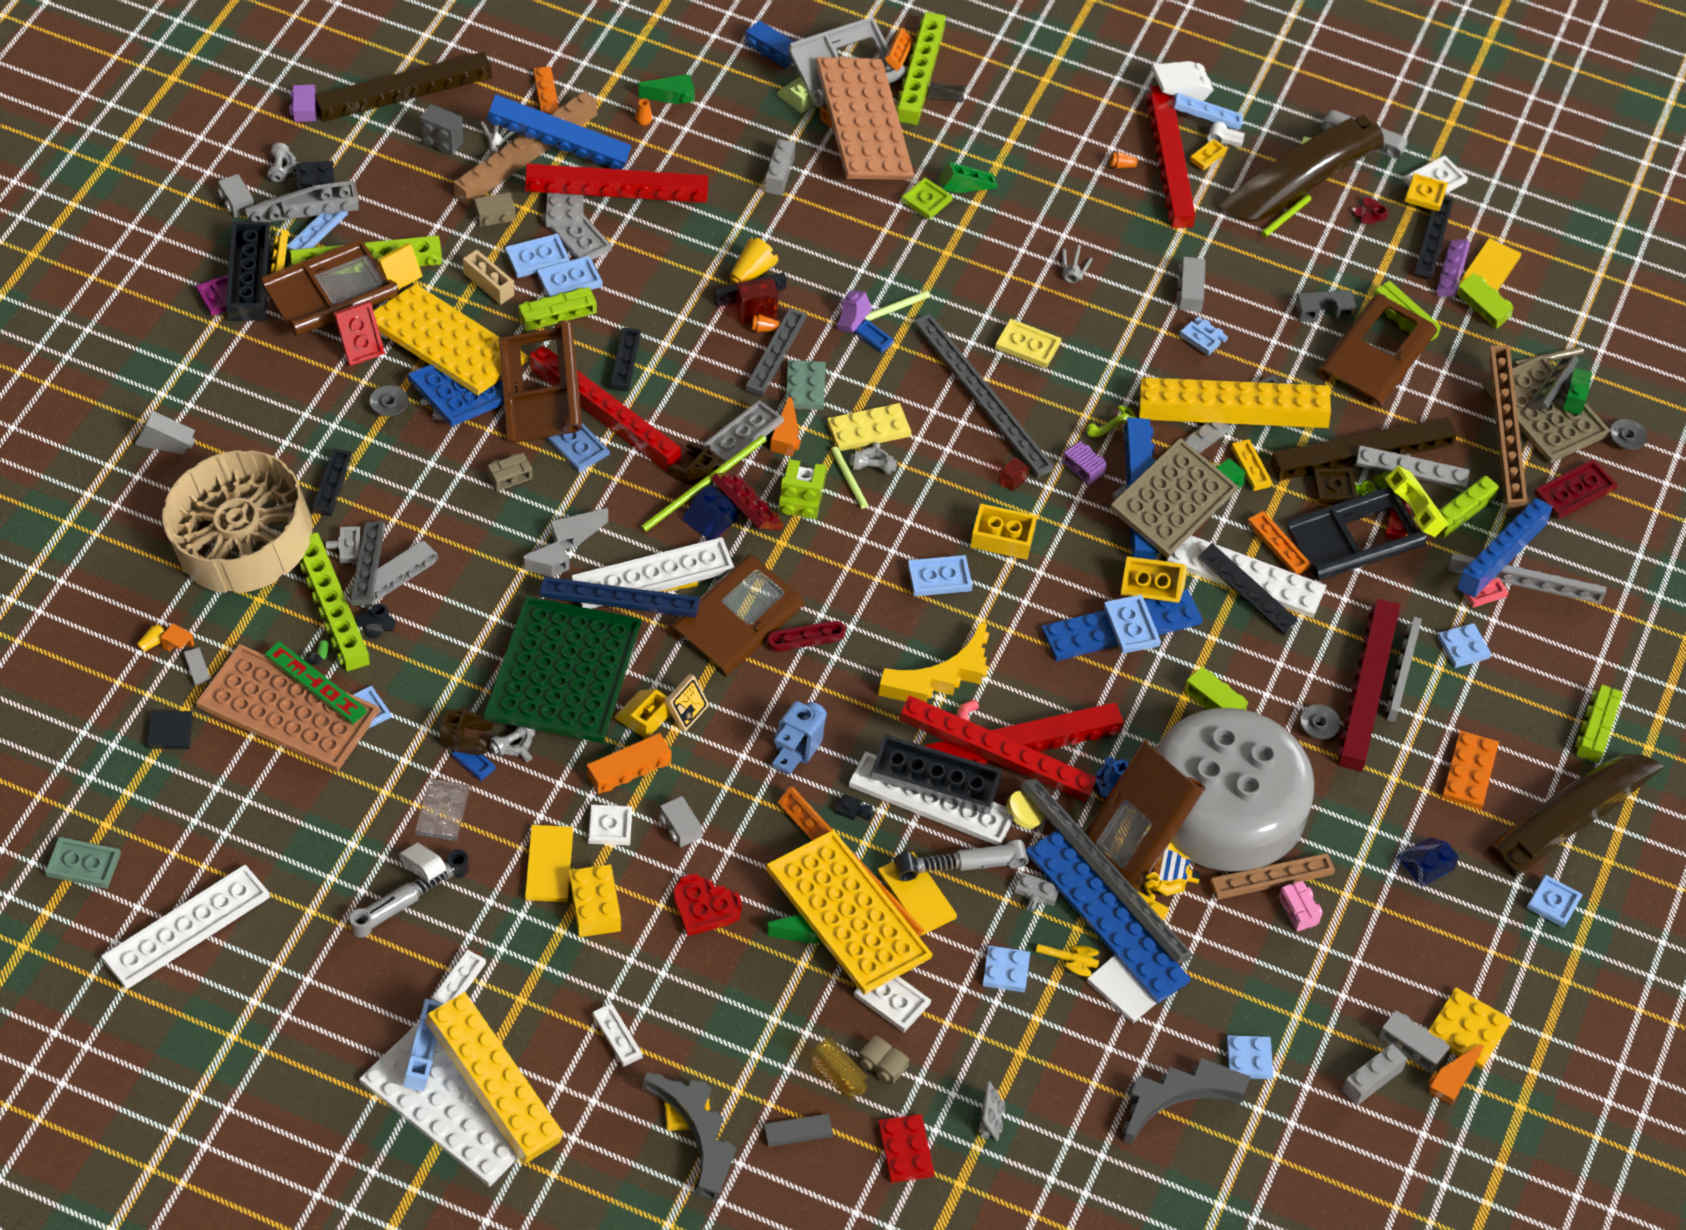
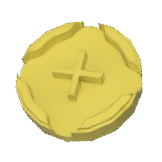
[1006,791,1045,829]

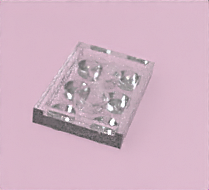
[415,779,470,841]

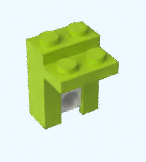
[779,459,827,519]

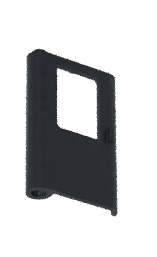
[1287,486,1428,581]

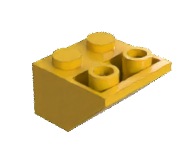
[615,689,671,739]

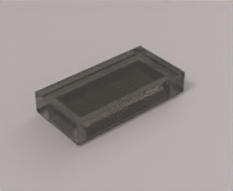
[929,82,965,103]

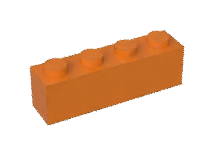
[587,733,671,794]

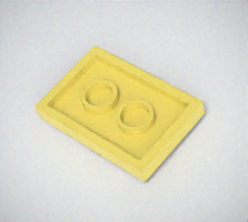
[995,319,1062,368]

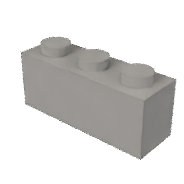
[765,139,795,195]
[1176,257,1205,312]
[1379,1010,1450,1074]
[1342,1043,1408,1106]

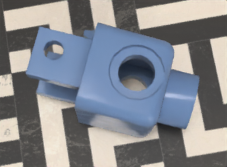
[772,701,827,775]

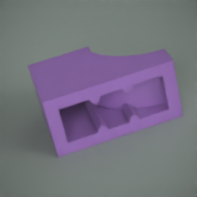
[836,290,872,332]

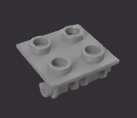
[979,1081,1005,1141]

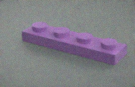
[1436,239,1470,297]

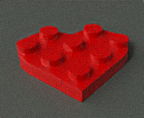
[674,874,742,936]

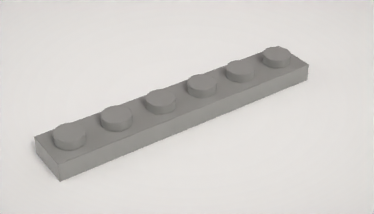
[1355,446,1469,489]
[1385,617,1422,722]

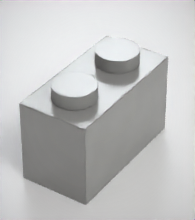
[217,174,254,218]
[659,796,702,848]

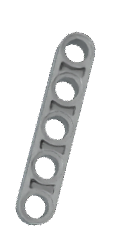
[1321,110,1407,158]
[349,541,438,608]

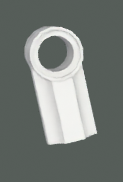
[1208,122,1245,148]

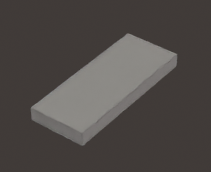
[184,647,211,685]

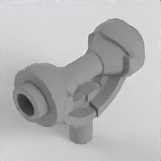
[268,143,300,182]
[850,442,897,475]
[489,726,536,763]

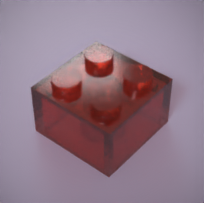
[736,278,778,324]

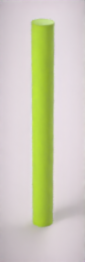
[1261,195,1311,238]

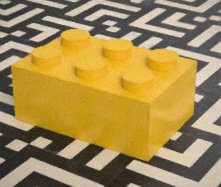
[971,504,1037,560]
[569,865,621,937]

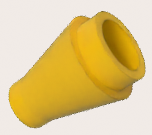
[137,624,165,652]

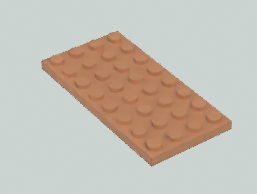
[815,57,914,180]
[196,644,380,772]

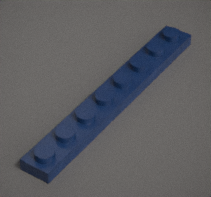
[540,577,700,618]

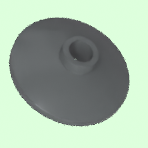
[370,385,408,416]
[1610,419,1648,450]
[1300,704,1340,739]

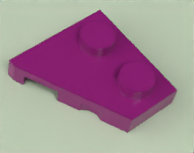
[196,274,228,316]

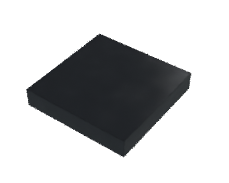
[147,711,193,749]

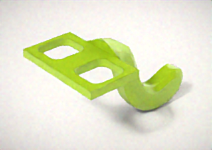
[1086,405,1137,437]

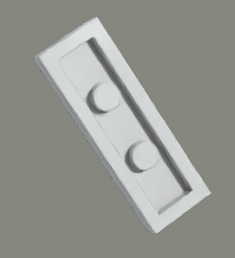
[432,950,486,1004]
[593,1003,642,1067]

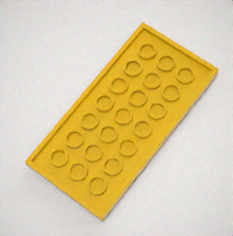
[373,284,528,395]
[766,830,933,995]

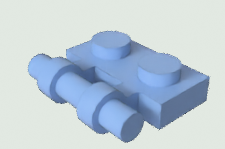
[1180,317,1228,356]

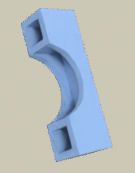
[402,999,444,1092]

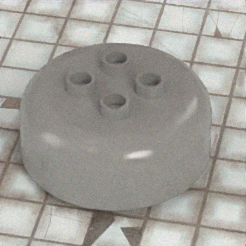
[1151,708,1314,871]

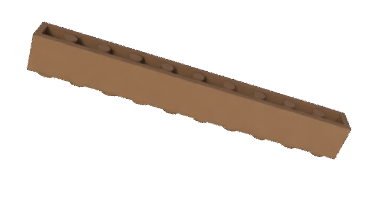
[454,91,597,206]
[1489,345,1527,515]

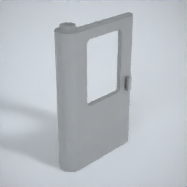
[789,16,906,107]

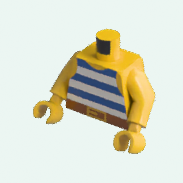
[1146,842,1201,896]

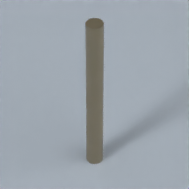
[1514,347,1584,367]

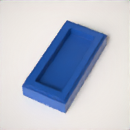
[854,319,894,353]
[452,751,495,782]

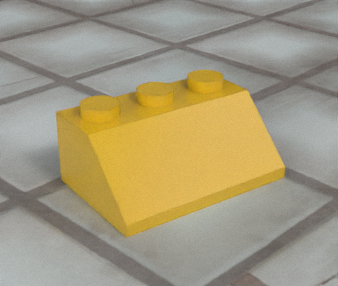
[1121,556,1188,603]

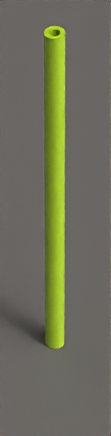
[641,435,767,532]

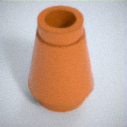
[635,99,653,125]
[1110,151,1137,169]
[751,314,779,332]

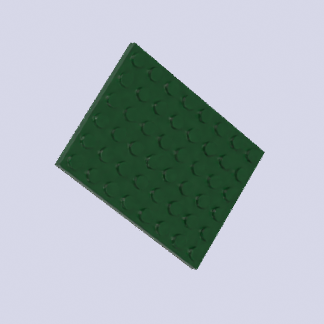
[484,596,642,744]

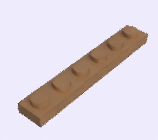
[1210,853,1335,900]

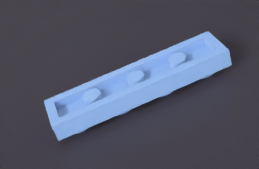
[1174,93,1243,130]
[287,211,348,253]

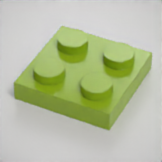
[902,178,953,220]

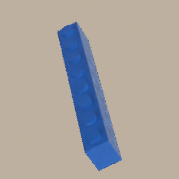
[486,94,632,170]
[1123,417,1160,560]
[1457,498,1552,598]

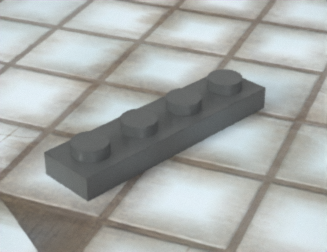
[1529,355,1579,410]

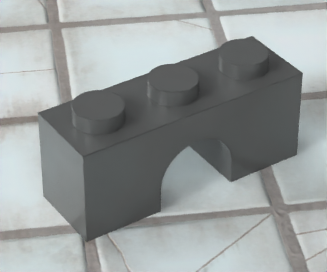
[1295,290,1356,322]

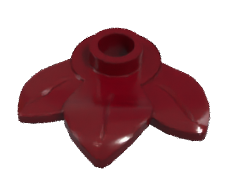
[1352,197,1388,225]

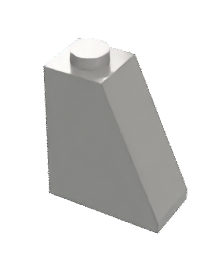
[135,410,195,454]

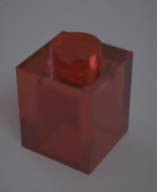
[998,457,1029,492]

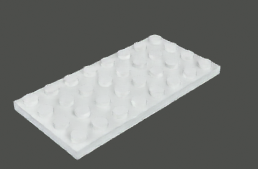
[360,1022,518,1187]

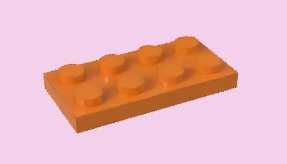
[1442,730,1499,810]

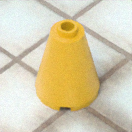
[730,237,779,285]

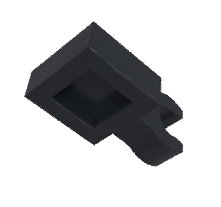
[835,793,873,821]

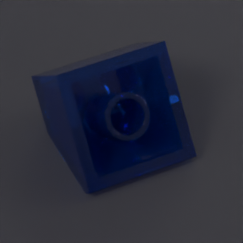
[683,484,738,540]
[1397,837,1459,887]

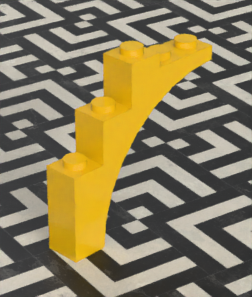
[879,623,989,703]

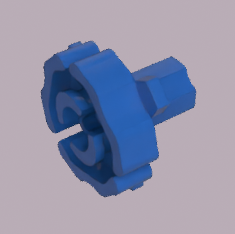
[1094,756,1130,804]

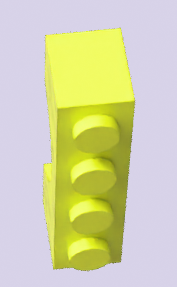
[1385,466,1448,537]

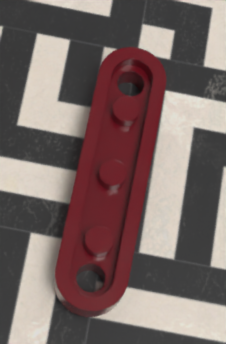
[768,621,846,652]

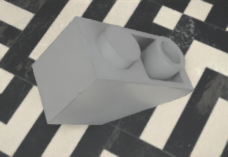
[523,541,569,577]

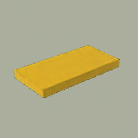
[1459,238,1522,291]
[525,825,573,902]
[878,852,957,936]

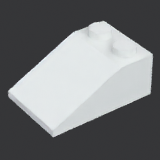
[1151,61,1213,101]

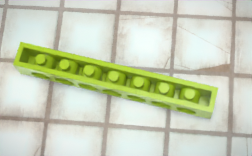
[896,12,946,125]
[290,235,442,276]
[299,532,370,672]

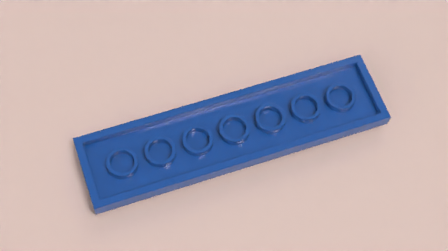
[1042,589,1203,661]

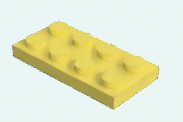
[827,403,911,451]

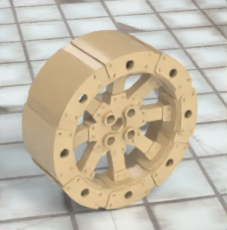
[163,450,313,593]

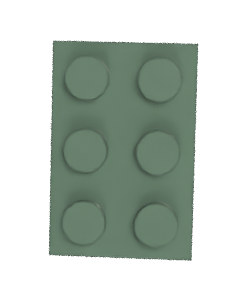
[786,360,826,410]
[45,837,121,889]

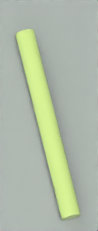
[864,290,930,321]
[831,447,868,509]

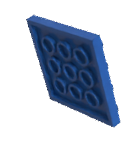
[408,364,504,427]

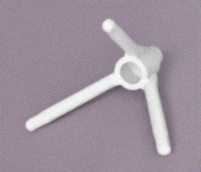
[481,122,516,154]

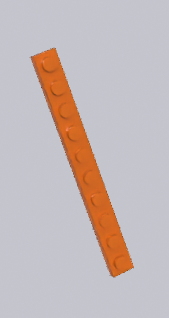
[778,787,925,937]

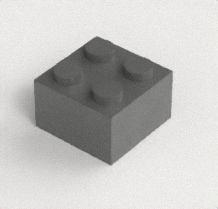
[420,104,463,156]

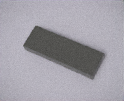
[764,1114,833,1147]

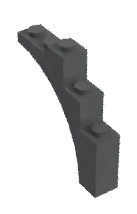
[1122,1058,1250,1146]
[642,1072,737,1202]

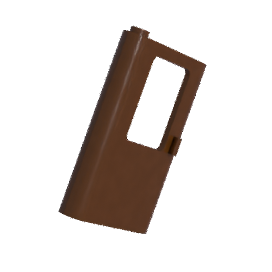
[1317,294,1437,407]
[499,320,582,443]

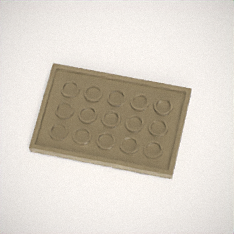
[1483,355,1610,463]
[1109,438,1239,559]

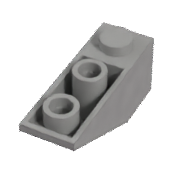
[551,508,608,550]

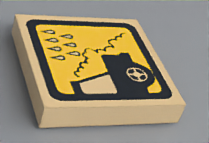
[665,674,709,732]

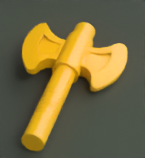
[1036,944,1099,976]

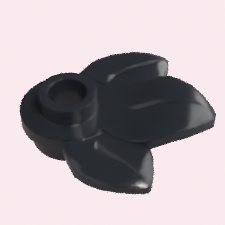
[355,603,395,639]

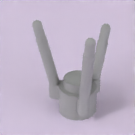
[1062,244,1093,283]

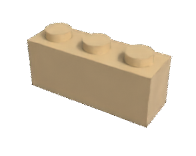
[463,250,514,305]

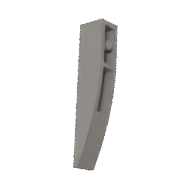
[246,181,359,222]

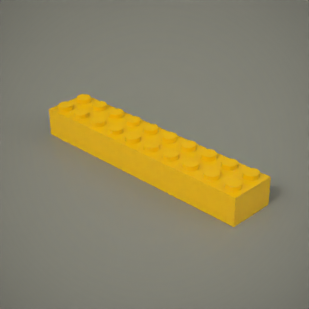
[1139,377,1331,428]

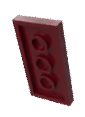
[1534,459,1618,520]
[711,473,784,531]

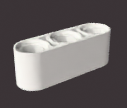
[399,842,446,882]

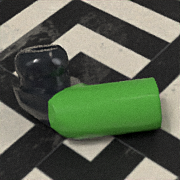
[305,640,329,665]

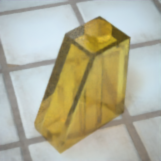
[812,1035,867,1101]

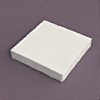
[588,805,632,845]

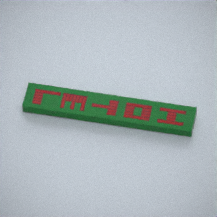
[265,641,367,725]

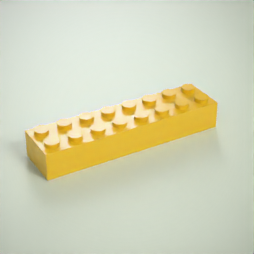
[425,992,564,1165]

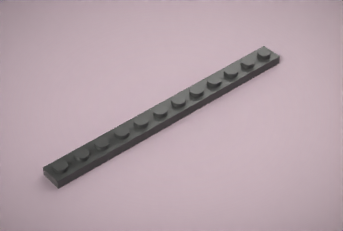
[914,314,1054,478]
[1020,779,1193,963]

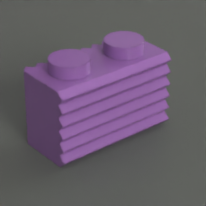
[290,85,316,122]
[1062,441,1106,485]

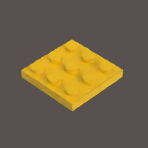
[1428,988,1512,1070]

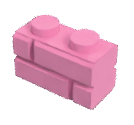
[1278,881,1322,932]

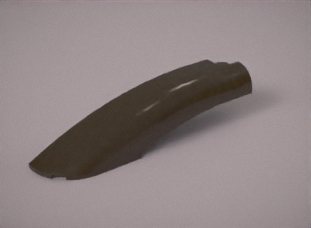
[1218,114,1384,222]
[1488,754,1664,878]

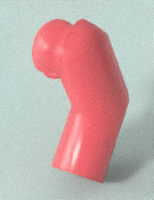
[956,699,979,721]

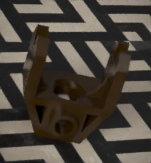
[667,442,720,485]
[440,708,493,755]

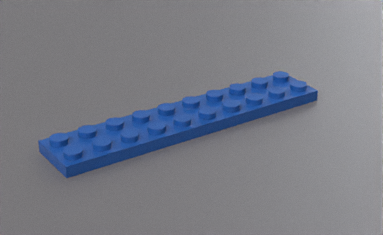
[1026,830,1191,1004]

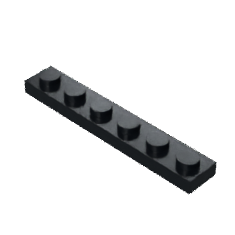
[1414,196,1454,280]
[1198,543,1298,635]

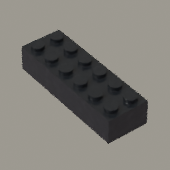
[226,222,272,321]
[872,734,1002,815]

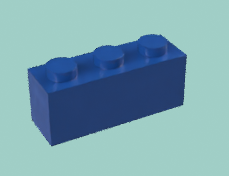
[745,20,795,68]

